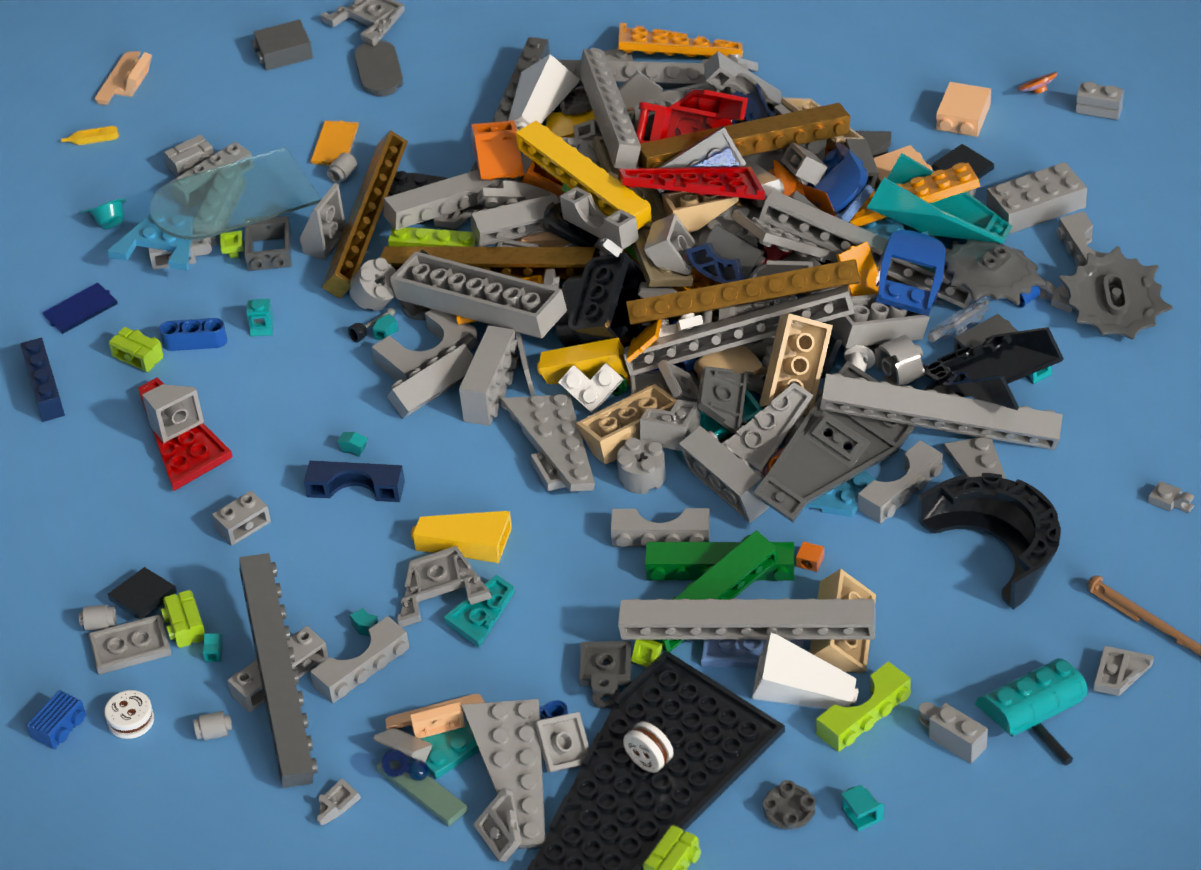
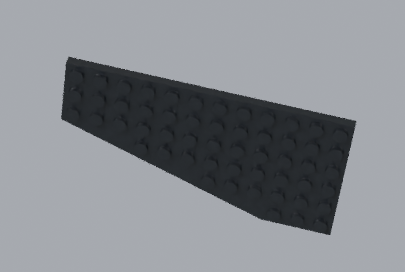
[527,650,785,870]

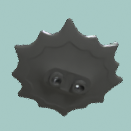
[945,239,1047,305]
[1058,246,1173,340]

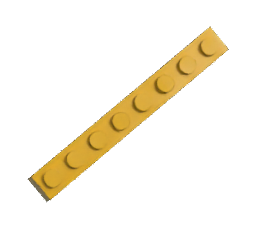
[516,121,651,230]

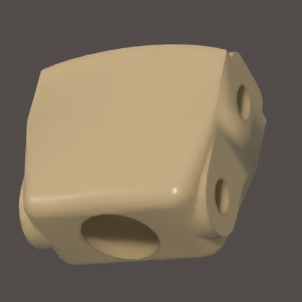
[693,345,767,394]

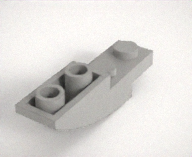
[477,180,561,207]

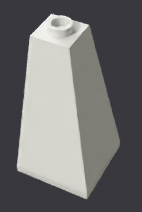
[508,54,580,131]
[751,633,858,709]

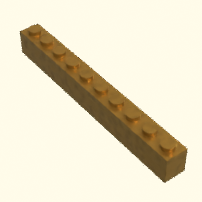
[637,103,850,168]
[322,130,408,299]
[380,246,598,282]
[626,259,860,325]

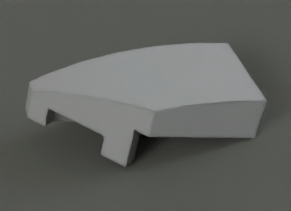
[317,778,361,825]

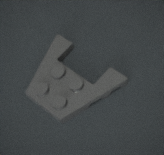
[697,366,766,434]

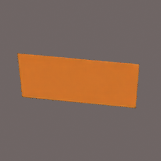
[797,182,837,217]

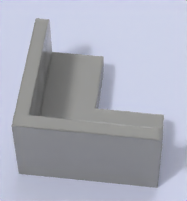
[640,399,700,451]

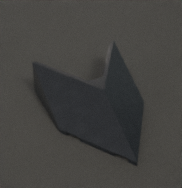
[923,327,1064,410]

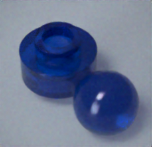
[381,750,429,781]

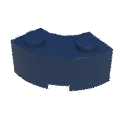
[686,243,745,283]

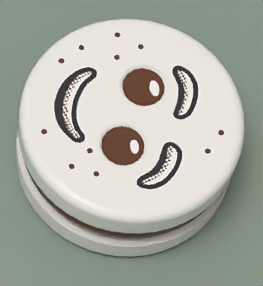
[104,690,154,739]
[623,722,673,772]

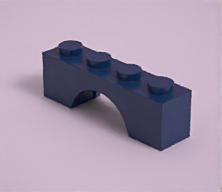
[20,337,65,422]
[304,460,405,502]

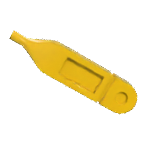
[61,126,119,145]

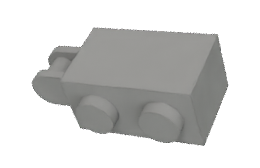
[149,235,212,270]
[919,702,988,764]

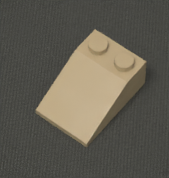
[662,191,738,233]

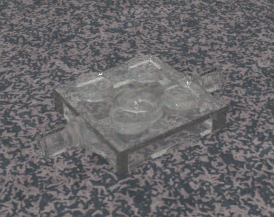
[928,296,990,343]

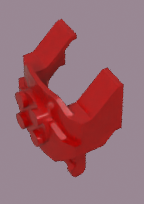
[636,89,748,143]

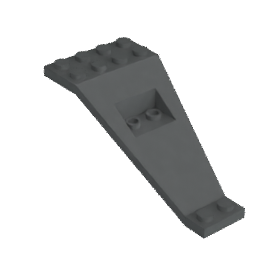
[753,361,917,523]

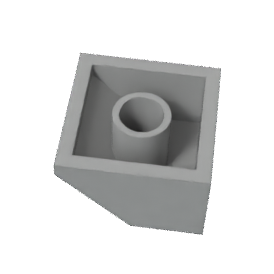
[644,213,698,275]
[142,384,204,443]

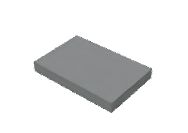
[88,614,172,675]

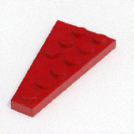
[619,167,765,200]
[138,377,233,491]

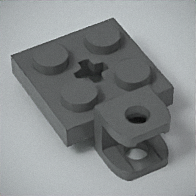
[579,641,632,708]

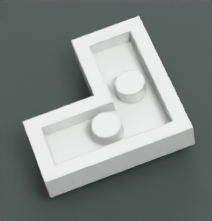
[658,313,703,338]
[558,363,624,414]

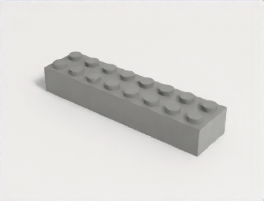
[390,252,567,338]

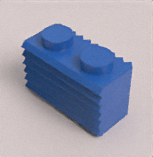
[26,690,86,749]

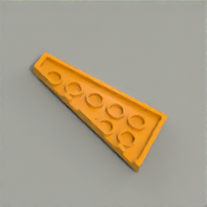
[618,22,743,58]

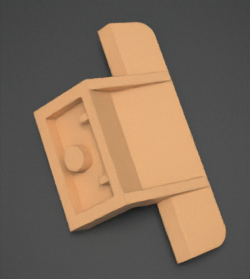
[95,51,152,105]
[385,694,485,739]

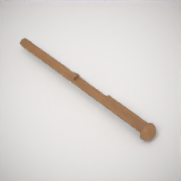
[1087,575,1201,657]

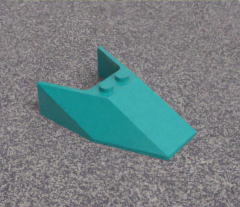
[867,153,1013,243]

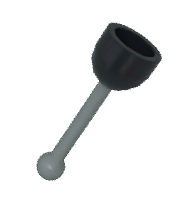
[347,308,395,343]

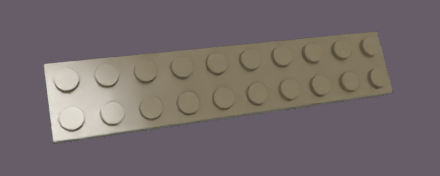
[592,137,694,287]

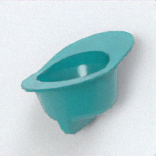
[79,199,126,229]

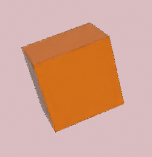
[796,541,824,572]

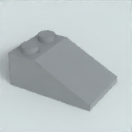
[300,183,346,260]

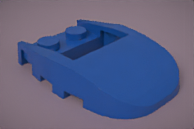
[802,142,868,213]
[875,230,946,316]

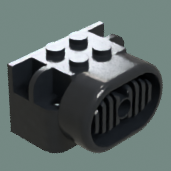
[555,252,646,349]

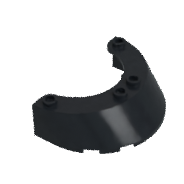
[918,473,1061,610]

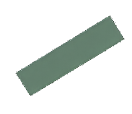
[376,751,468,827]

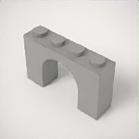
[372,309,479,382]

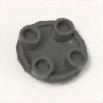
[763,780,816,830]

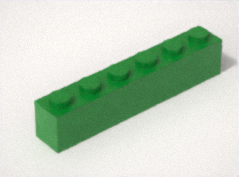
[653,530,779,652]
[645,542,795,581]

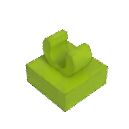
[220,231,244,259]
[631,639,662,667]

